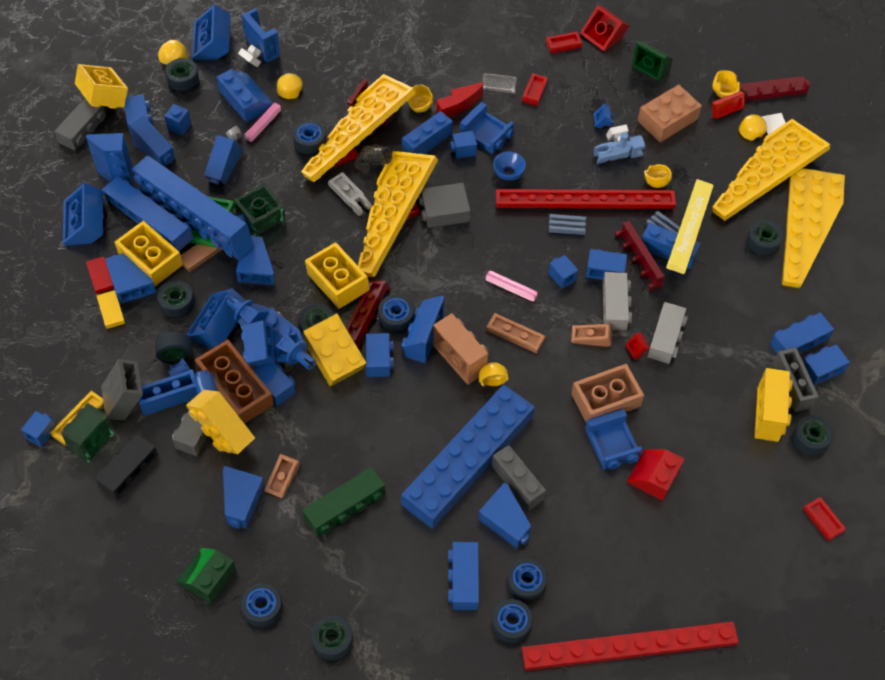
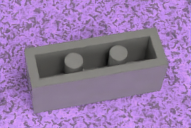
[603,272,632,330]
[647,302,688,364]

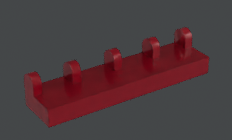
[739,76,810,101]
[615,221,665,291]
[346,280,391,349]

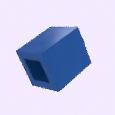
[164,104,191,135]
[450,131,477,159]
[548,255,578,289]
[21,411,55,447]

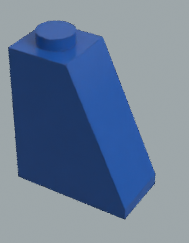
[128,114,175,167]
[204,135,243,185]
[236,235,275,286]
[105,253,156,304]
[223,466,265,529]
[478,482,531,549]

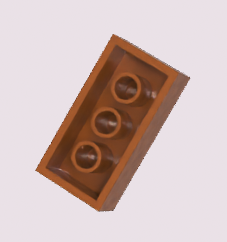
[195,340,274,424]

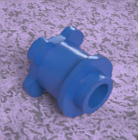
[168,358,190,376]

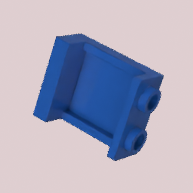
[242,8,280,63]
[460,102,515,154]
[585,409,643,470]

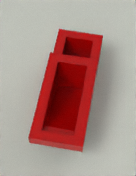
[436,82,484,118]

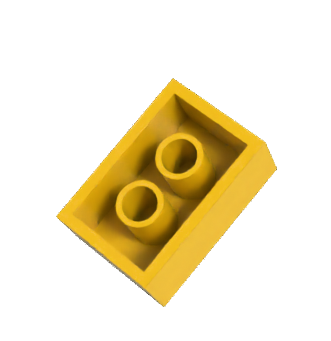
[75,64,128,109]
[115,220,183,287]
[305,242,370,309]
[302,314,366,387]
[755,368,793,442]
[186,390,255,454]

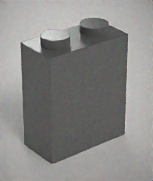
[418,183,470,228]
[101,359,143,421]

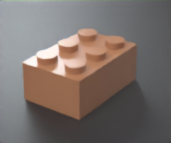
[637,85,702,142]
[433,313,488,385]
[571,364,644,423]

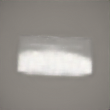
[482,73,517,94]

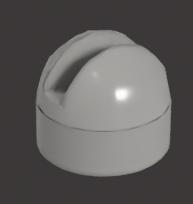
[226,126,241,141]

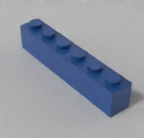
[101,176,194,251]

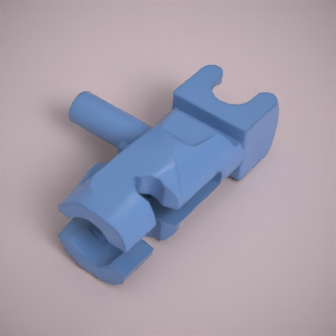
[594,133,645,164]

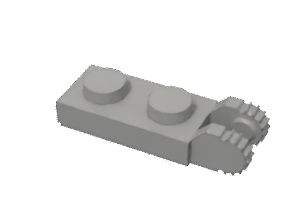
[328,173,372,216]

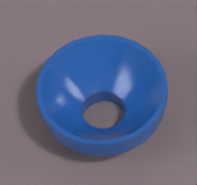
[493,151,526,180]

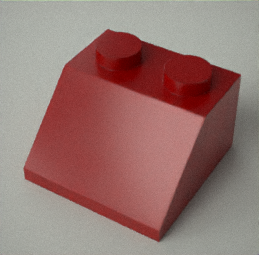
[580,5,630,51]
[627,449,684,501]

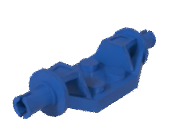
[226,295,316,370]

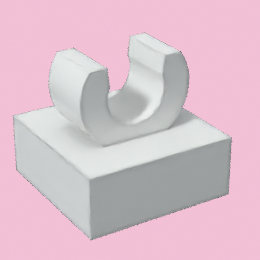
[238,45,261,67]
[606,124,628,142]

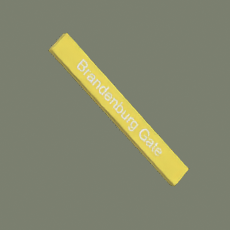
[666,179,714,274]

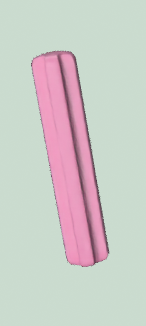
[244,103,281,142]
[486,271,538,301]

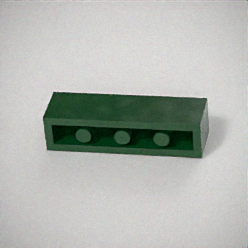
[302,467,386,537]

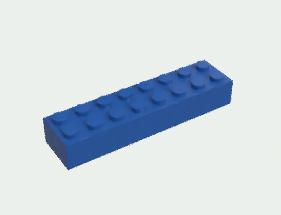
[132,156,255,260]
[401,384,535,529]

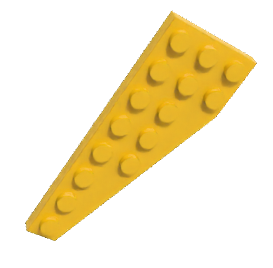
[301,74,416,182]
[712,119,830,221]
[358,151,438,277]
[782,168,845,288]

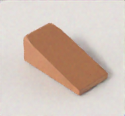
[571,324,612,347]
[264,454,301,499]

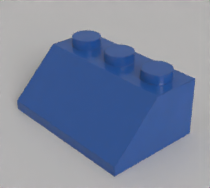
[192,4,231,60]
[216,69,273,122]
[86,133,133,184]
[63,183,104,246]
[187,288,246,349]
[401,296,445,363]

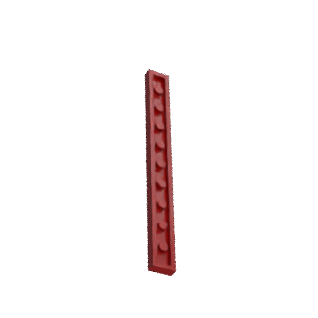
[496,189,676,209]
[521,622,739,671]

